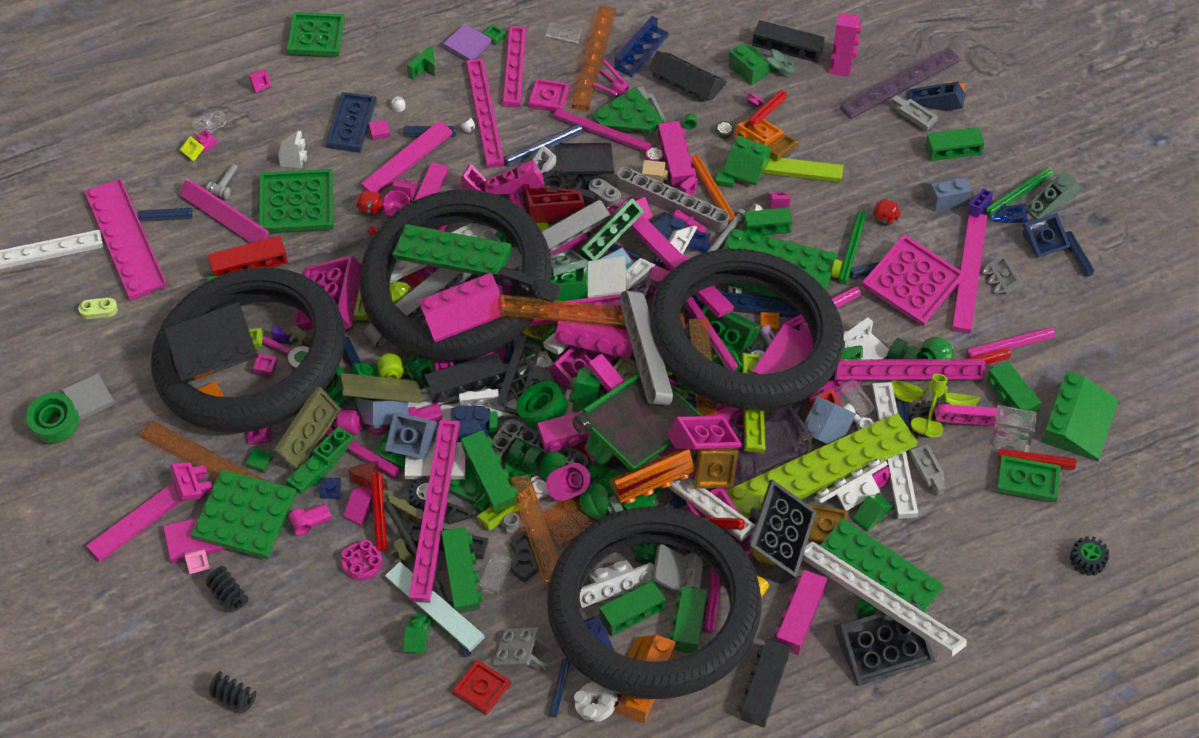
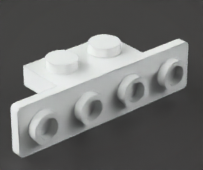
[440,389,517,420]
[813,458,888,510]
[579,560,656,608]

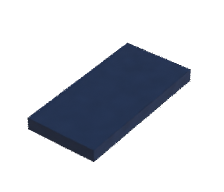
[326,92,377,153]

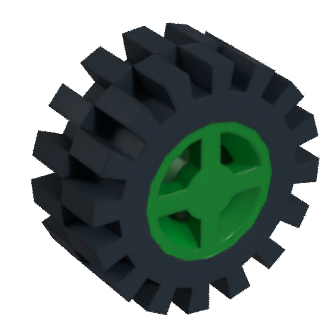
[1070,536,1109,576]

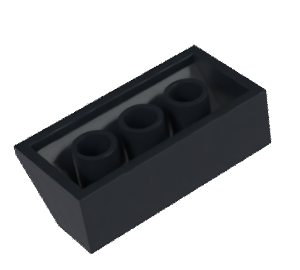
[648,51,727,101]

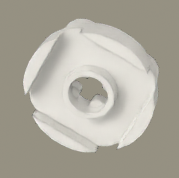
[574,682,617,722]

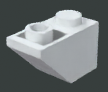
[279,131,307,168]

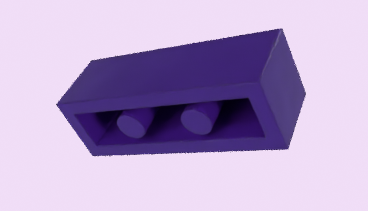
[967,188,993,217]

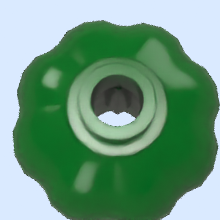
[919,337,954,359]

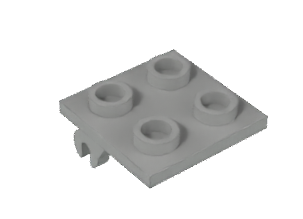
[493,627,553,670]

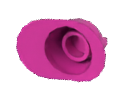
[546,463,591,501]

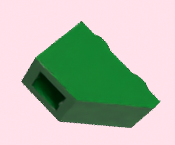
[404,614,432,653]

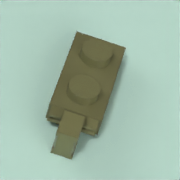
[383,489,424,524]

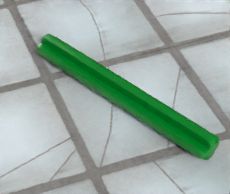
[985,167,1054,217]
[838,211,866,285]

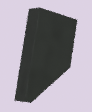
[444,502,474,525]

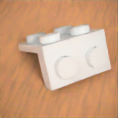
[843,317,889,359]

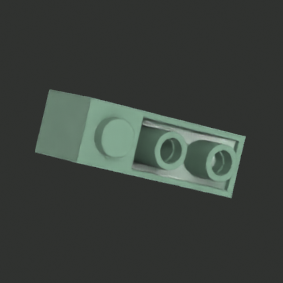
[1025,170,1080,219]

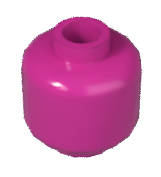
[334,409,365,435]

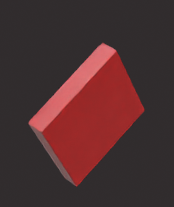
[452,660,511,716]

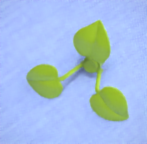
[892,374,980,438]

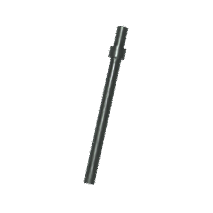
[384,502,449,602]

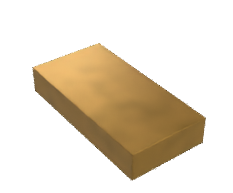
[769,134,799,161]

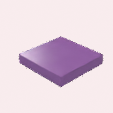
[443,24,492,60]

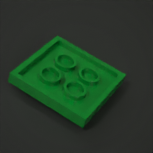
[287,12,345,56]

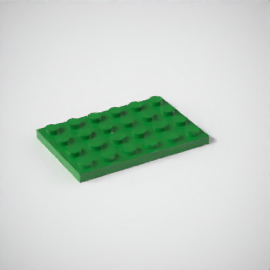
[724,229,838,299]

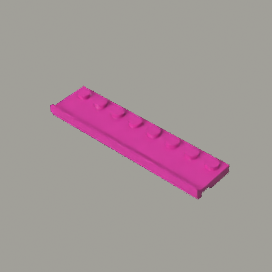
[84,177,167,301]

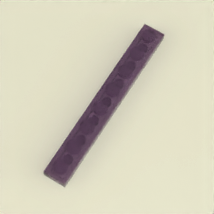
[840,47,959,120]

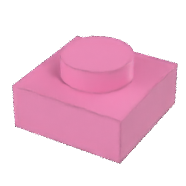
[184,548,210,574]

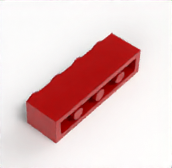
[208,236,288,276]

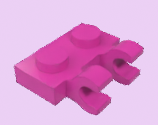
[170,462,213,500]

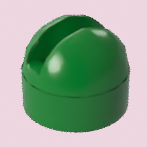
[683,114,697,129]

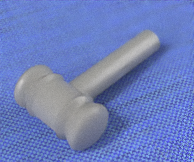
[205,164,238,200]

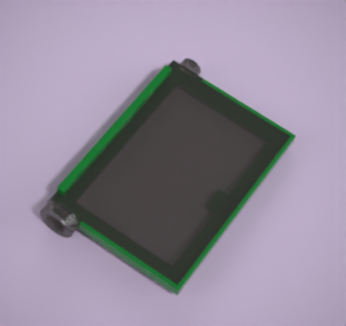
[572,373,703,472]

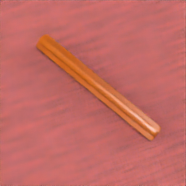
[692,155,735,224]

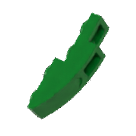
[286,427,354,495]

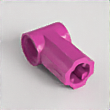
[408,403,443,421]
[288,503,332,536]

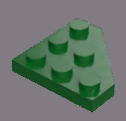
[592,86,664,133]

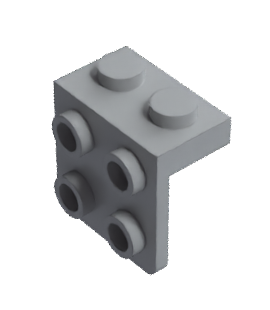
[653,544,703,594]

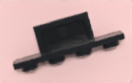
[494,267,561,303]

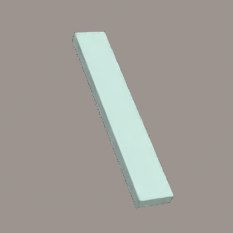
[385,562,485,652]

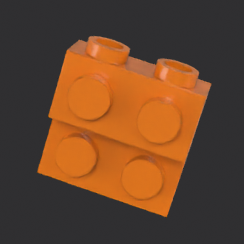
[733,118,784,146]

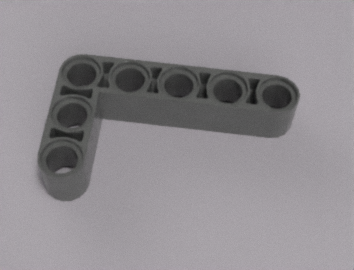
[492,420,589,469]

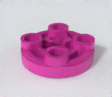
[341,540,382,581]

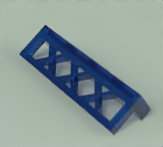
[614,16,669,78]

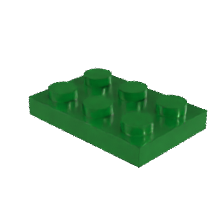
[997,455,1061,503]

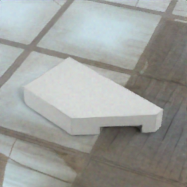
[668,226,697,254]

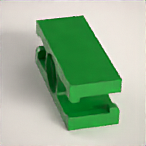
[743,207,793,236]

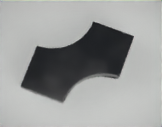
[510,530,539,583]

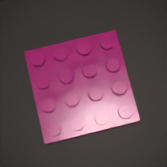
[862,234,965,326]

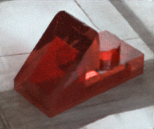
[348,461,388,491]

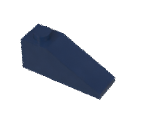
[907,81,965,111]

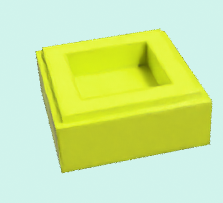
[180,136,205,161]

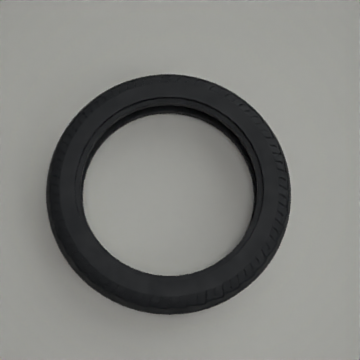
[359,189,552,361]
[649,249,844,410]
[151,267,345,433]
[547,506,762,699]

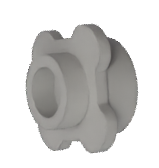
[501,513,525,534]

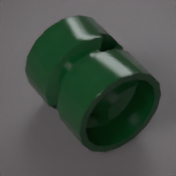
[886,338,922,359]
[507,438,544,473]

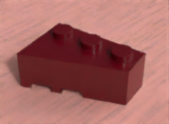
[523,184,584,223]

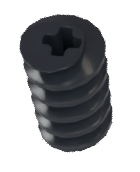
[206,566,249,612]
[209,671,257,713]

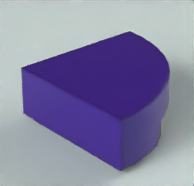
[271,327,292,345]

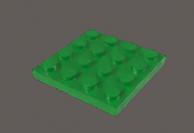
[259,169,334,233]
[191,469,297,560]

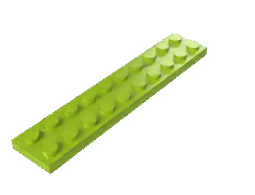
[726,413,918,520]

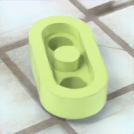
[78,298,118,319]

